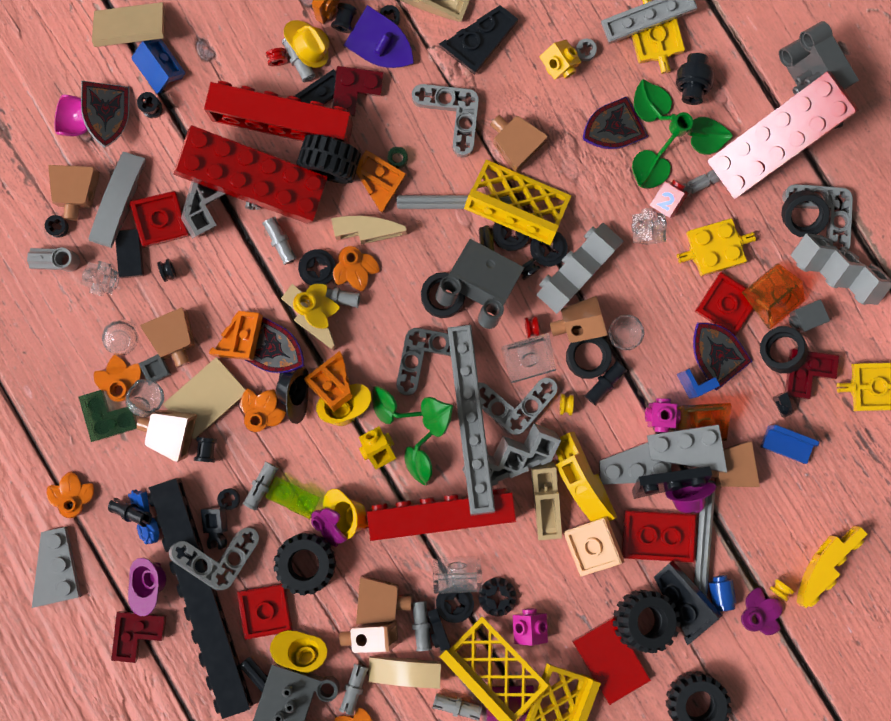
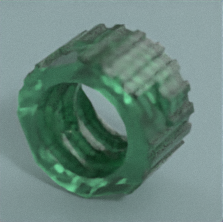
[387,146,408,169]

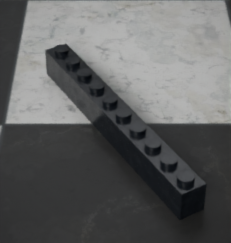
[147,478,253,719]

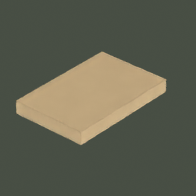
[92,2,165,47]
[163,357,246,439]

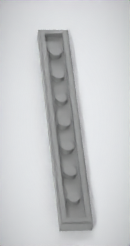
[447,325,495,516]

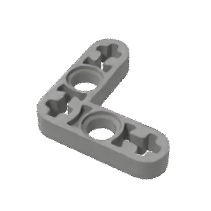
[412,84,479,158]
[782,184,853,250]
[479,378,558,435]
[169,528,259,590]

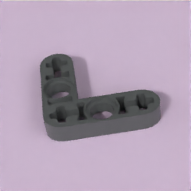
[397,328,451,396]

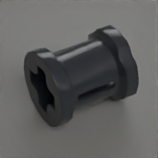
[331,3,358,33]
[137,92,163,118]
[194,437,217,463]

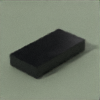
[115,229,144,278]

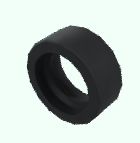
[781,190,830,237]
[421,272,465,318]
[760,326,808,374]
[566,337,612,379]

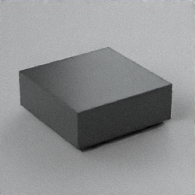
[139,354,172,385]

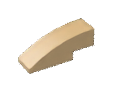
[400,0,470,22]
[331,216,407,245]
[281,284,336,351]
[531,462,562,540]
[368,657,441,689]

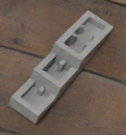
[88,151,146,248]

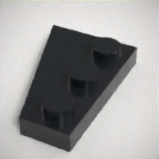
[439,5,518,75]
[632,466,712,499]
[654,560,723,645]

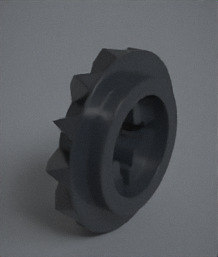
[493,222,529,251]
[530,232,568,267]
[298,249,336,286]
[479,578,517,617]
[436,584,474,623]

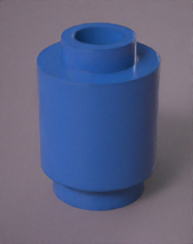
[709,575,737,612]

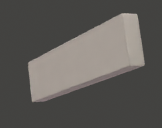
[601,0,697,44]

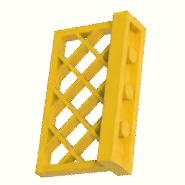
[464,160,572,245]
[439,617,550,721]
[525,663,601,721]

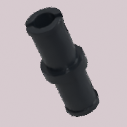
[584,361,627,406]
[108,498,152,527]

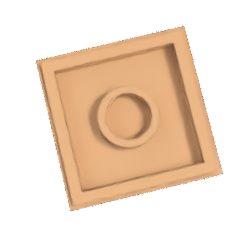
[563,516,625,577]

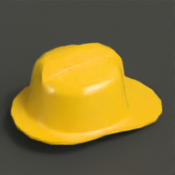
[284,20,329,68]
[316,384,371,426]
[323,489,368,539]
[270,630,327,673]

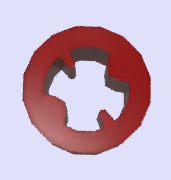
[266,48,288,67]
[524,316,539,338]

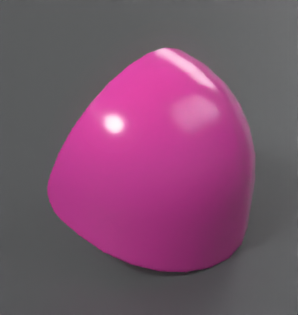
[54,94,87,137]

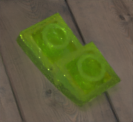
[265,476,320,519]

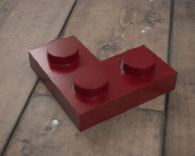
[332,66,383,117]
[785,349,839,399]
[111,611,166,663]

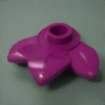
[311,508,348,547]
[741,587,783,635]

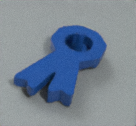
[128,489,159,545]

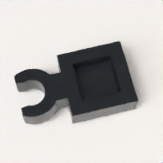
[201,507,228,549]
[427,609,451,651]

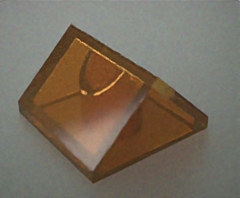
[742,263,805,329]
[677,403,732,441]

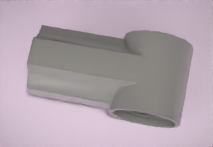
[27,247,80,272]

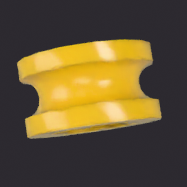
[559,394,574,416]
[769,579,794,602]

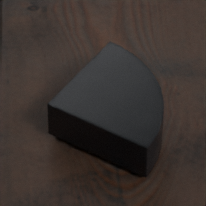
[773,392,792,418]

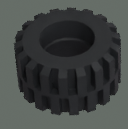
[296,134,361,184]
[273,533,336,596]
[613,590,680,653]
[666,671,732,721]

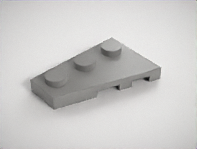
[647,425,727,473]
[32,527,81,608]

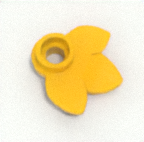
[293,284,340,329]

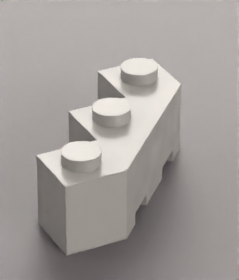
[181,181,225,239]
[536,223,624,314]
[790,233,891,305]
[462,423,561,486]

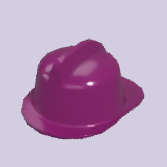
[665,482,717,513]
[128,558,166,616]

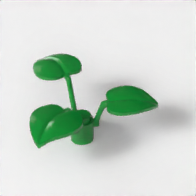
[632,79,733,189]
[372,386,453,486]

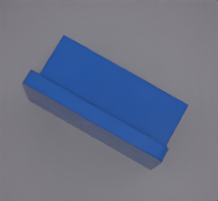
[132,39,186,94]
[677,369,720,399]
[760,425,820,464]

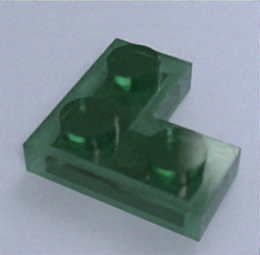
[78,390,137,442]

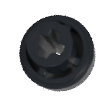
[676,53,715,105]

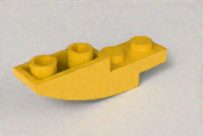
[556,432,617,522]
[796,526,868,608]

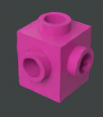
[645,398,681,433]
[513,608,548,646]

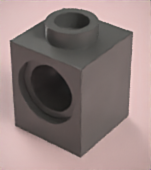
[789,299,830,333]

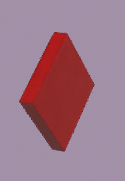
[129,191,188,248]
[695,272,760,336]
[237,584,293,640]

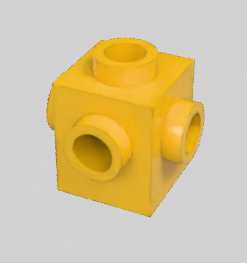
[539,39,582,80]
[358,426,397,470]

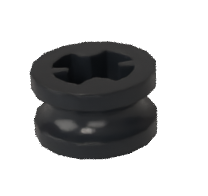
[380,5,400,26]
[44,215,69,238]
[157,258,176,282]
[521,258,540,280]
[217,489,240,510]

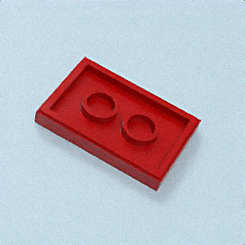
[622,510,696,563]
[572,617,651,705]

